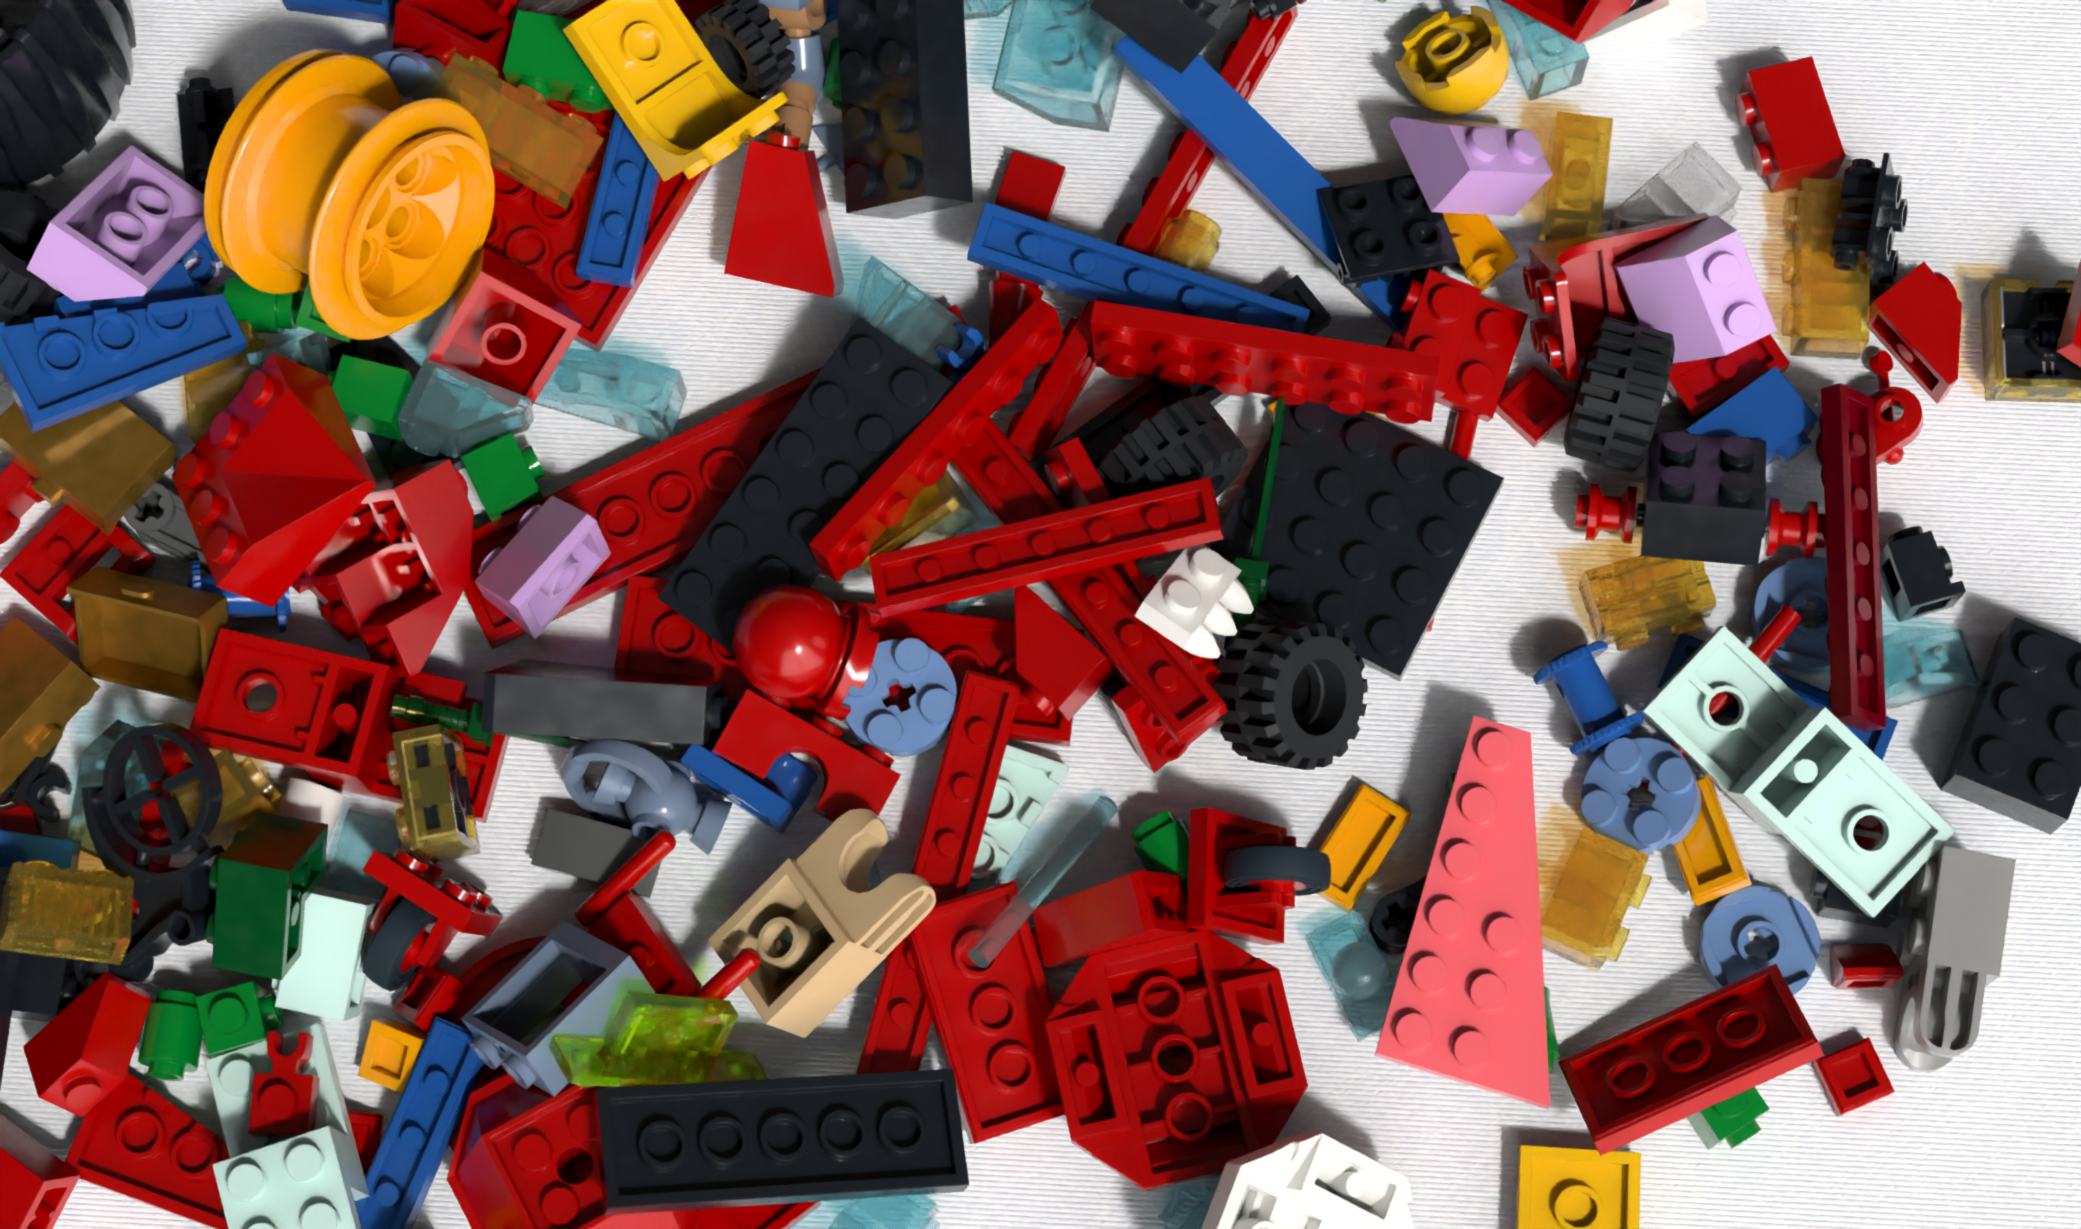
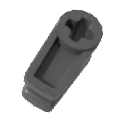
[124,483,212,575]

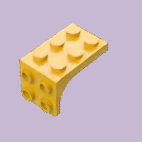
[563,0,789,182]
[1515,1145,1641,1229]

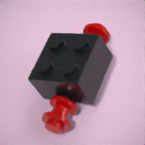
[1575,431,1826,566]

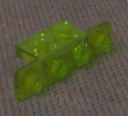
[548,991,771,1087]

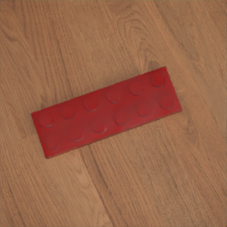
[1090,300,1440,424]

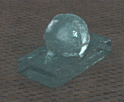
[1305,909,1395,1042]

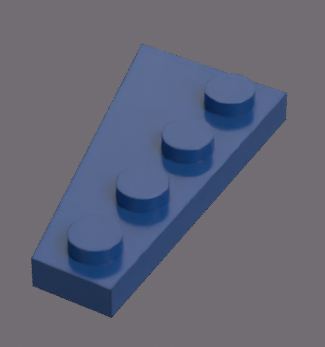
[0,294,248,433]

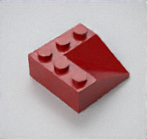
[171,352,377,608]

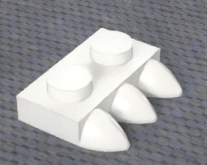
[1135,544,1254,658]

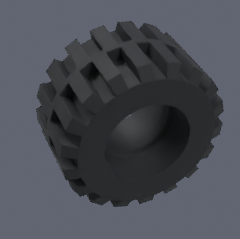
[0,185,65,326]
[1563,316,1675,473]
[1096,395,1248,500]
[1213,618,1368,770]

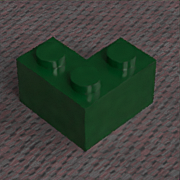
[206,812,328,980]

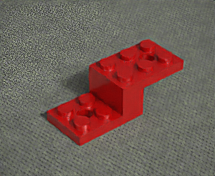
[189,628,510,823]

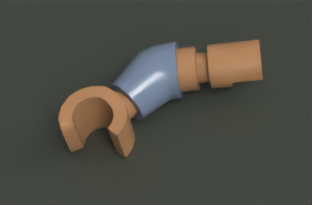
[768,0,828,149]

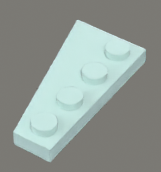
[909,745,1070,895]

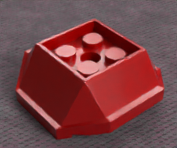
[1045,930,1308,1192]
[447,1045,704,1229]

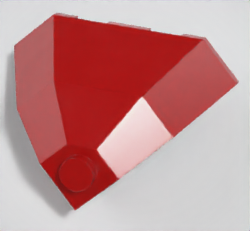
[291,459,474,678]

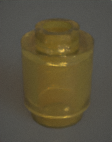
[1150,209,1222,274]

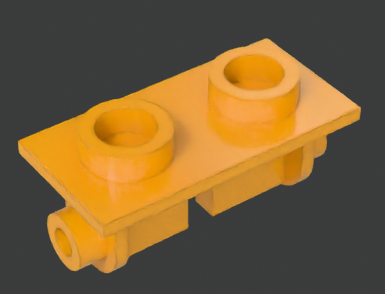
[1443,213,1519,292]

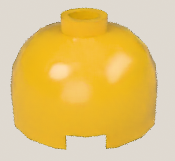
[1395,6,1510,115]

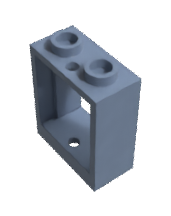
[461,921,657,1097]

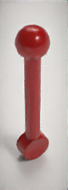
[1869,350,1904,465]

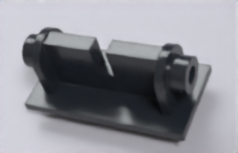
[178,77,235,194]

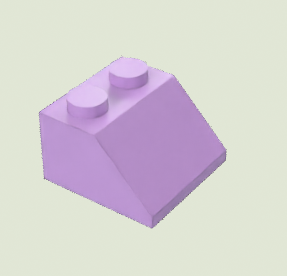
[1389,116,1553,216]
[1613,215,1777,364]
[475,495,611,639]

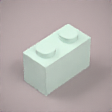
[272,887,381,1022]

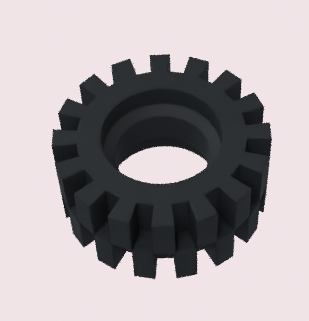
[694,0,795,99]

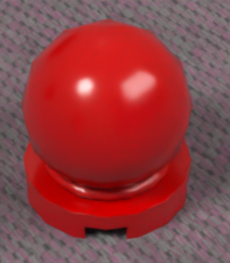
[733,583,881,721]

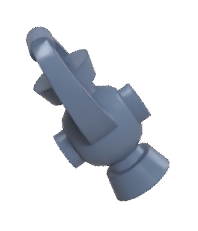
[560,739,732,855]

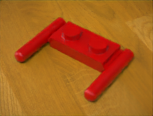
[574,830,761,1047]

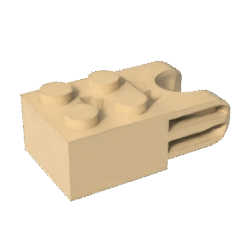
[708,809,936,1038]

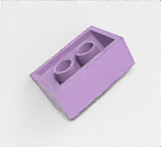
[26,145,207,302]

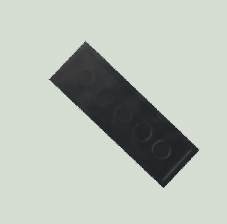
[657,316,955,655]
[593,1069,969,1215]

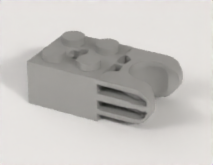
[1894,846,2016,1073]

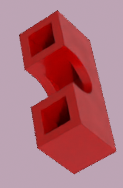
[711,689,901,822]

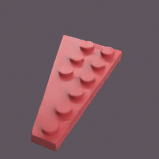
[1374,716,1551,1109]

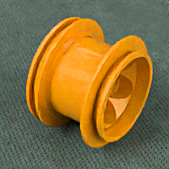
[204,49,495,340]

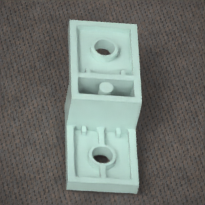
[1639,626,1955,918]
[205,1023,370,1229]

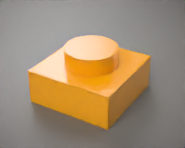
[358,1017,428,1093]

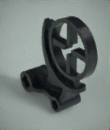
[73,723,225,990]

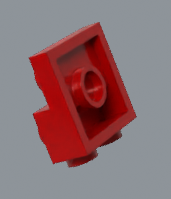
[1385,269,1529,422]

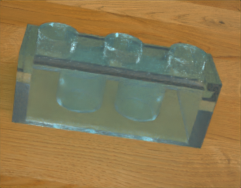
[992,0,1127,132]

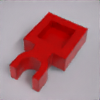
[248,1031,320,1138]

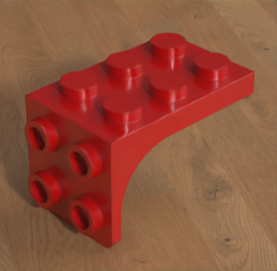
[1523,212,1710,382]

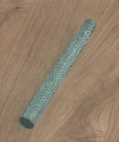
[968,796,1118,968]

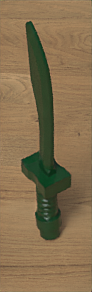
[1223,396,1285,659]
[389,694,588,750]

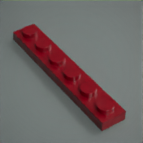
[1819,383,1886,733]

